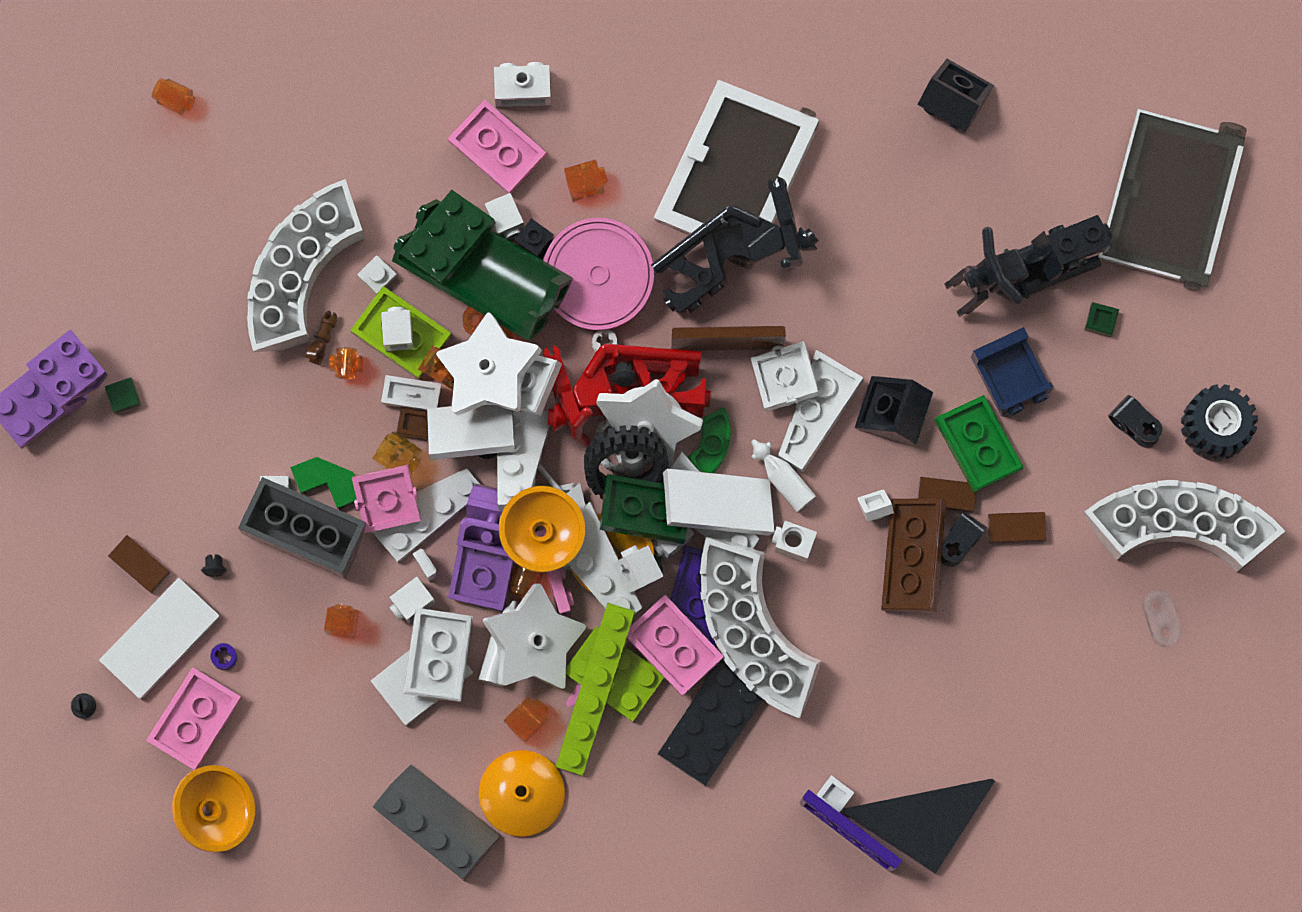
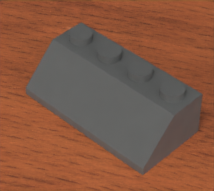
[238,477,366,579]
[373,765,500,881]

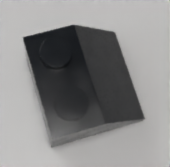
[917,58,994,132]
[854,376,933,444]

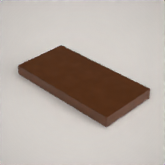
[671,326,786,351]
[881,498,946,612]

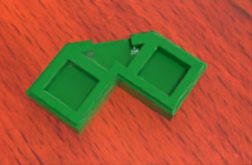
[290,457,357,510]

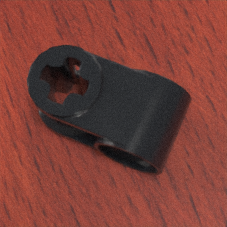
[1108,395,1162,448]
[941,511,987,567]

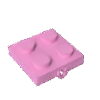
[352,465,421,533]

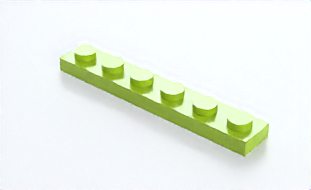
[555,602,635,776]

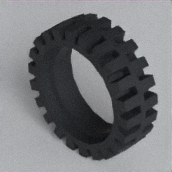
[584,425,669,500]

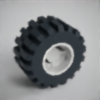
[1181,384,1258,460]

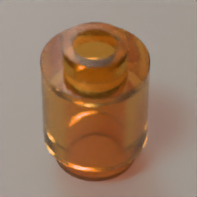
[152,78,195,115]
[509,564,544,598]

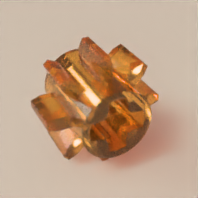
[329,347,363,379]

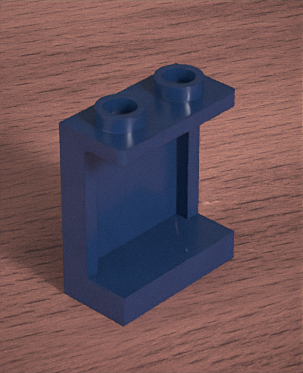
[971,327,1054,416]

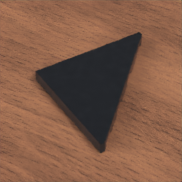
[842,778,995,874]

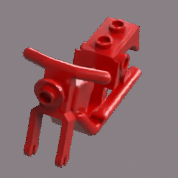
[543,344,711,446]

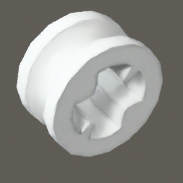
[592,329,617,352]

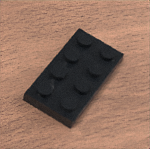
[657,660,763,786]

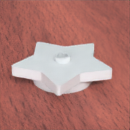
[436,313,542,416]
[596,379,703,467]
[483,584,586,689]

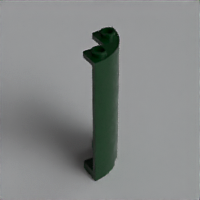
[392,199,573,341]

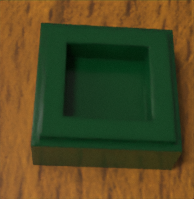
[1084,302,1119,337]
[104,377,141,414]

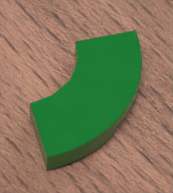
[688,407,731,474]

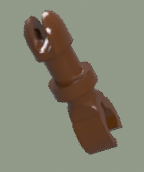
[305,311,338,364]

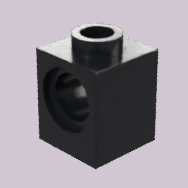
[515,218,554,260]

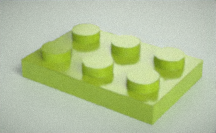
[350,286,452,380]
[566,626,664,723]

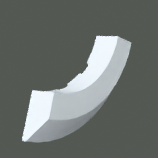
[247,179,365,352]
[1084,480,1285,572]
[700,537,821,718]

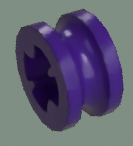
[210,643,237,670]

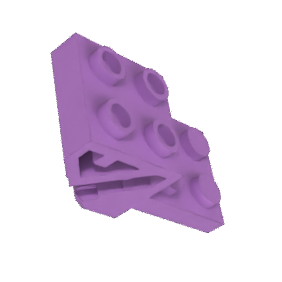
[0,329,108,449]
[448,484,514,611]

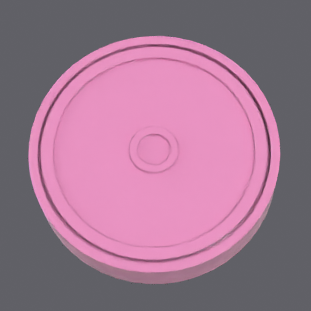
[544,218,655,331]

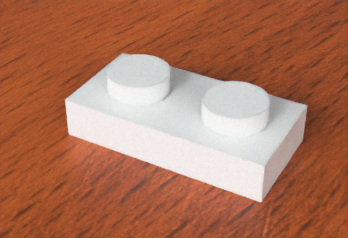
[381,375,442,411]

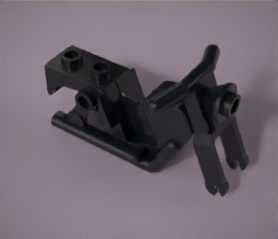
[651,176,819,314]
[944,215,1112,317]

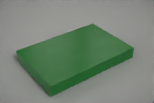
[934,395,1024,493]

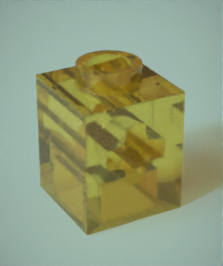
[372,431,422,474]

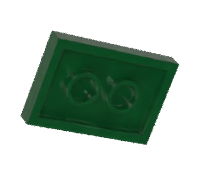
[399,189,496,286]
[600,474,687,544]

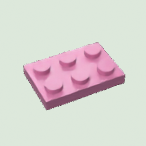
[448,99,547,194]
[627,595,724,697]
[146,667,242,770]

